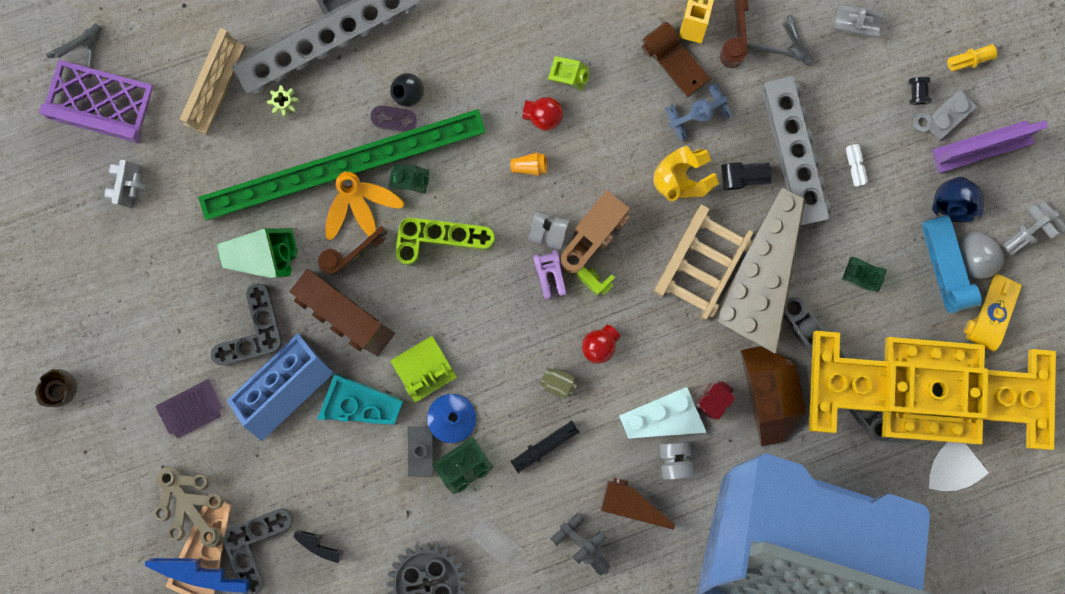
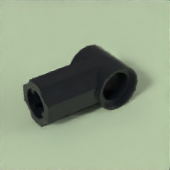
[721,162,772,190]

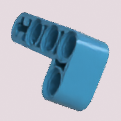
[922,215,982,313]

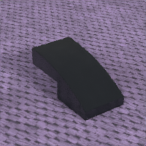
[293,530,344,563]

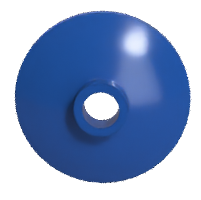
[427,394,476,443]

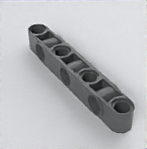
[783,297,890,441]

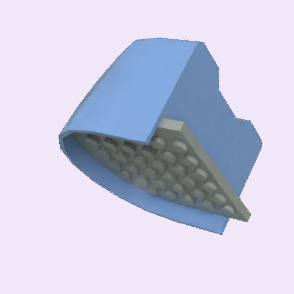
[697,454,932,594]

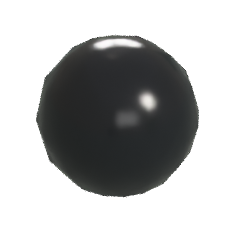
[390,73,424,107]

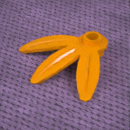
[325,172,405,240]

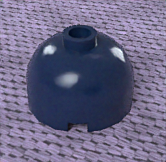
[932,177,984,223]

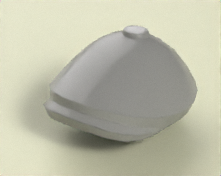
[958,232,1004,279]

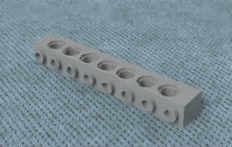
[232,0,420,94]

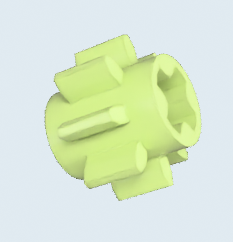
[267,85,299,118]

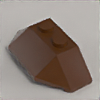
[740,346,806,447]

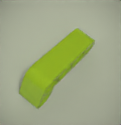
[396,218,495,266]

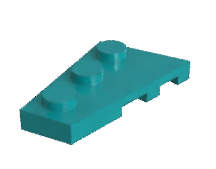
[317,373,404,425]

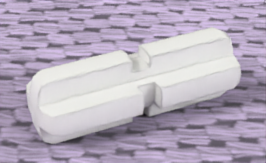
[846,144,868,187]

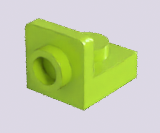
[548,56,589,91]
[576,267,615,296]

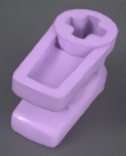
[533,250,566,300]

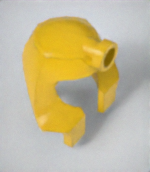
[653,146,719,201]

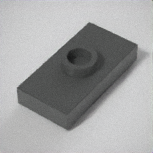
[408,426,433,476]

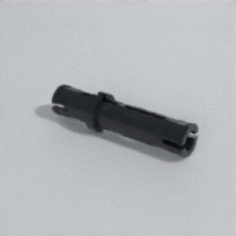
[510,420,580,474]

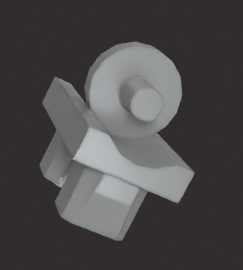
[834,4,883,38]
[104,160,146,208]

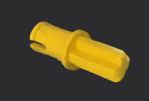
[947,44,997,72]

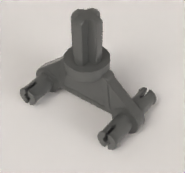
[550,513,610,575]

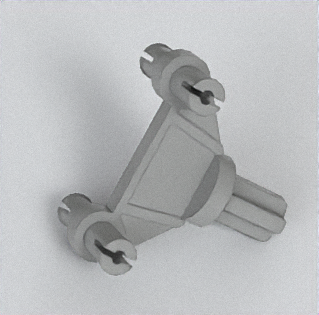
[1004,200,1065,255]

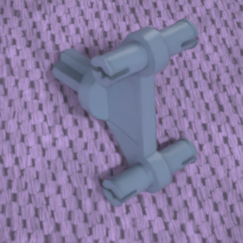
[664,83,733,141]

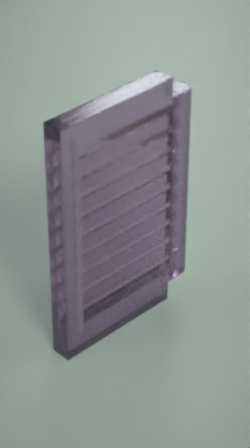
[155,379,223,439]

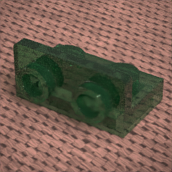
[432,437,494,494]

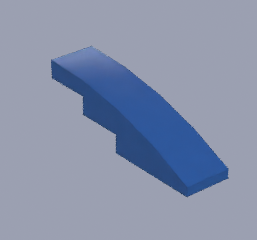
[145,558,250,593]

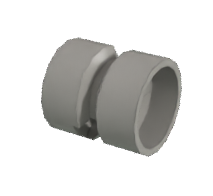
[528,211,569,251]
[659,441,695,479]

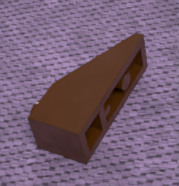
[600,477,675,530]

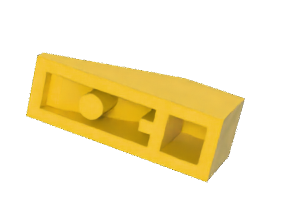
[678,0,714,44]

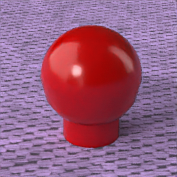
[522,97,563,131]
[582,324,620,364]

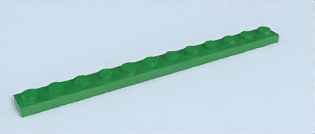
[198,109,486,221]

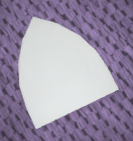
[929,442,989,491]

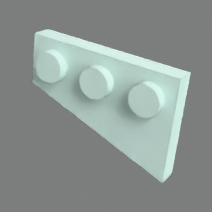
[619,387,707,439]

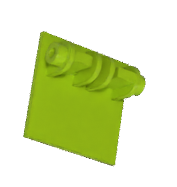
[390,336,457,403]

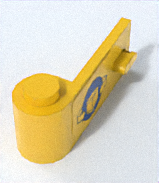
[964,273,1022,352]

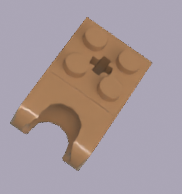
[560,190,630,274]

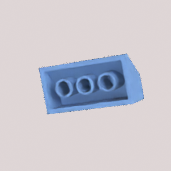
[227,333,334,441]

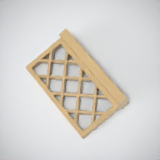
[180,28,246,135]

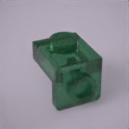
[388,163,429,194]
[842,257,887,292]

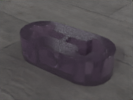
[371,106,417,133]

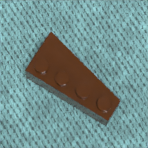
[289,269,395,356]

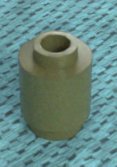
[539,367,578,399]

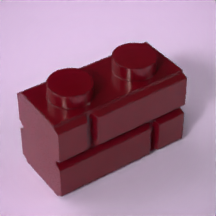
[694,381,735,420]

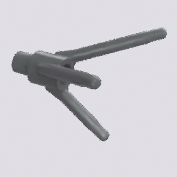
[747,15,814,66]
[46,23,102,78]

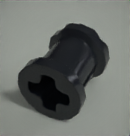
[908,77,932,105]

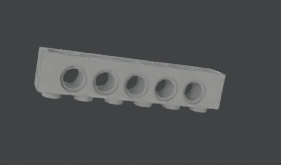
[761,76,831,227]

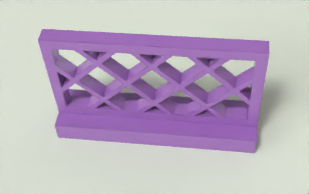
[39,60,154,144]
[932,120,1048,173]

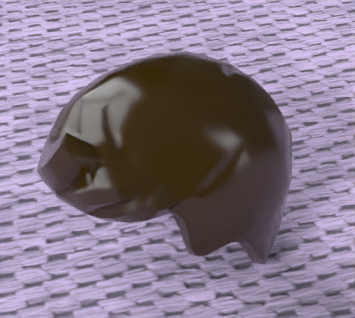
[35,369,77,408]

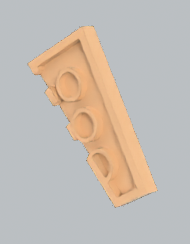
[165,495,232,594]

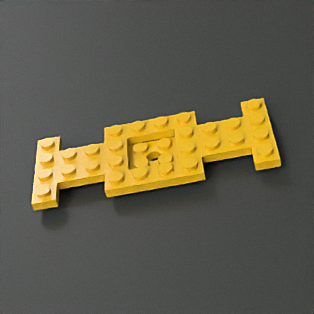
[809,331,1056,450]

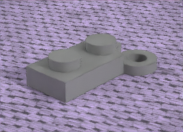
[912,89,977,141]

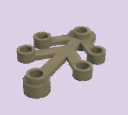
[154,467,224,548]

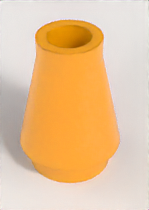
[510,152,547,176]

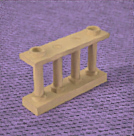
[653,205,754,320]

